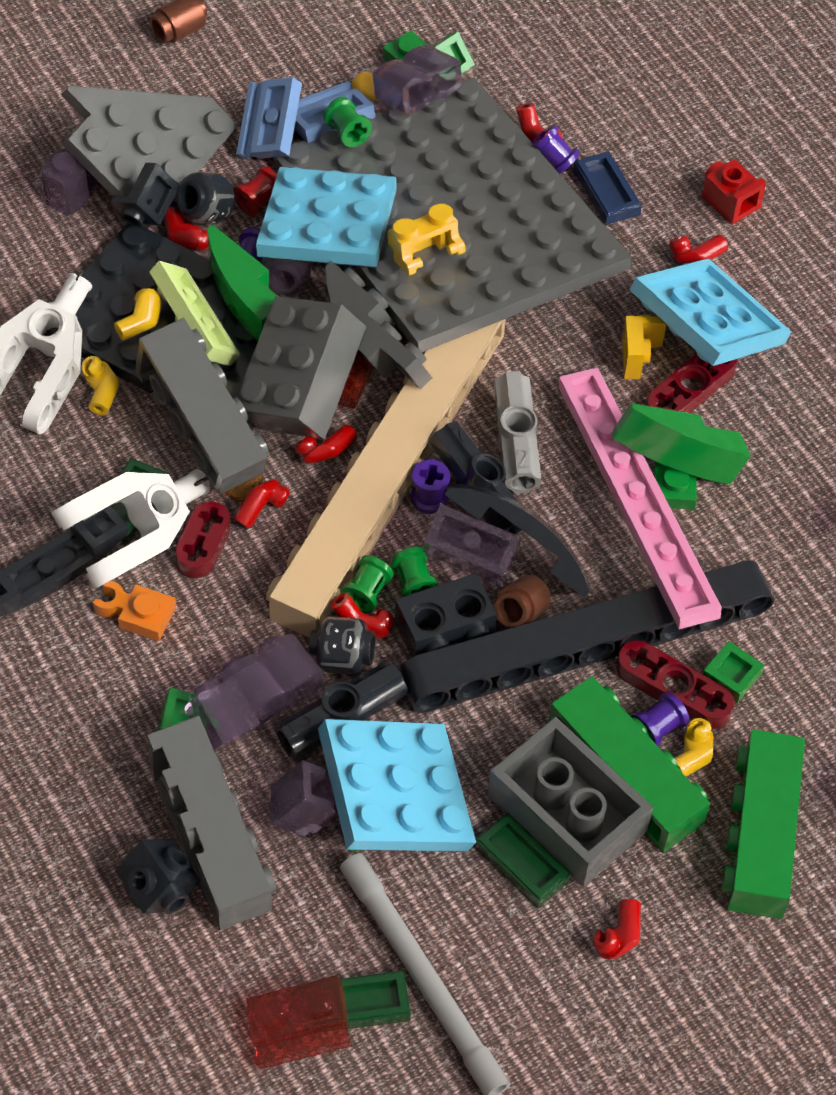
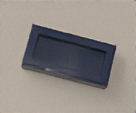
[573,151,642,225]

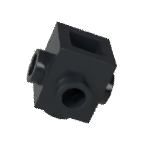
[115,838,200,914]

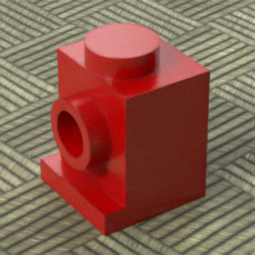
[702,159,767,225]

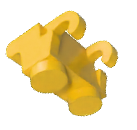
[387,204,466,276]

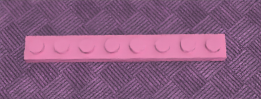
[559,368,722,629]

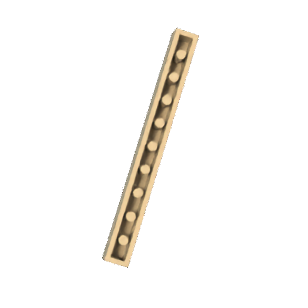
[266,319,506,638]

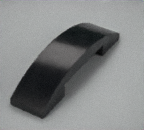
[445,484,590,598]
[0,505,129,617]

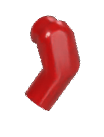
[516,102,563,142]
[163,207,208,251]
[669,234,728,264]
[295,425,357,465]
[233,479,290,529]
[331,593,395,640]
[593,899,641,959]

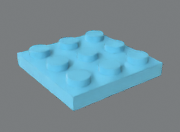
[256,167,397,267]
[630,259,792,366]
[318,719,476,851]

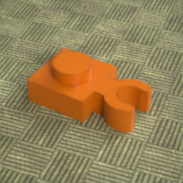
[93,581,176,641]

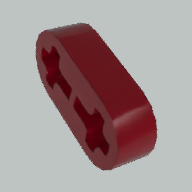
[176,501,230,579]

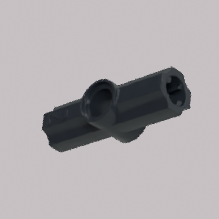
[428,421,523,542]
[274,661,408,760]

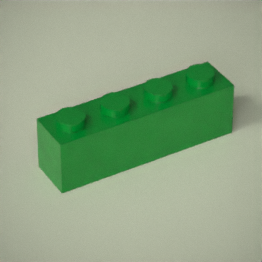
[548,676,710,853]
[721,729,805,919]

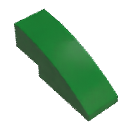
[207,225,278,341]
[611,403,751,485]

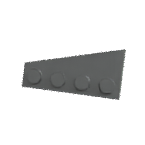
[147,716,277,931]

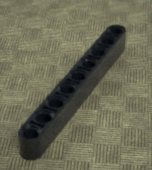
[399,560,775,713]

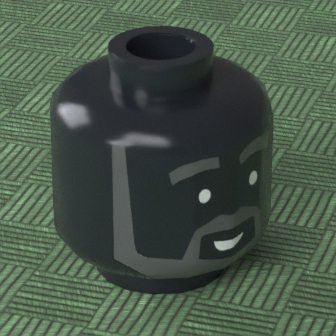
[176,172,235,224]
[309,616,376,675]

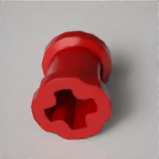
[233,166,277,217]

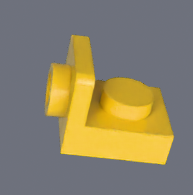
[622,315,666,379]

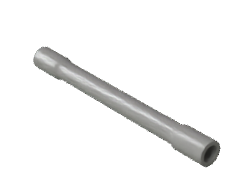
[340,853,511,1095]

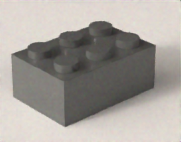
[237,296,367,440]
[487,717,654,888]

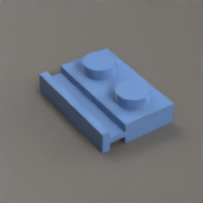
[236,77,302,160]
[294,81,375,143]

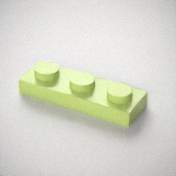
[150,261,240,366]

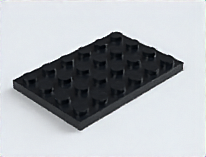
[43,223,282,430]

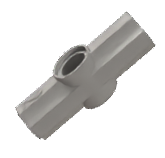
[494,371,541,494]

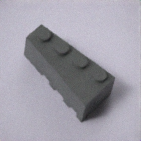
[135,318,269,495]

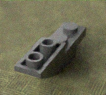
[325,261,432,389]

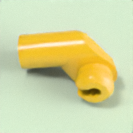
[114,288,162,341]

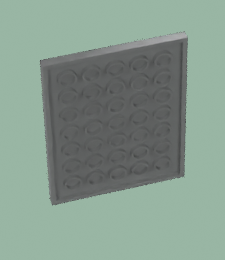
[273,77,631,353]

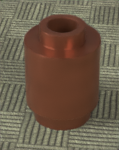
[150,0,207,44]
[494,575,551,628]

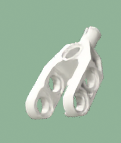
[0,273,92,434]
[51,469,210,589]

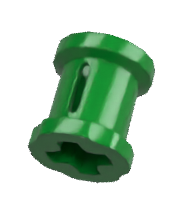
[323,97,372,147]
[390,546,439,597]
[340,555,394,613]

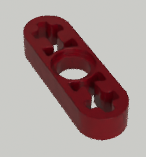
[646,354,738,413]
[617,641,734,729]

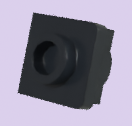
[110,162,180,227]

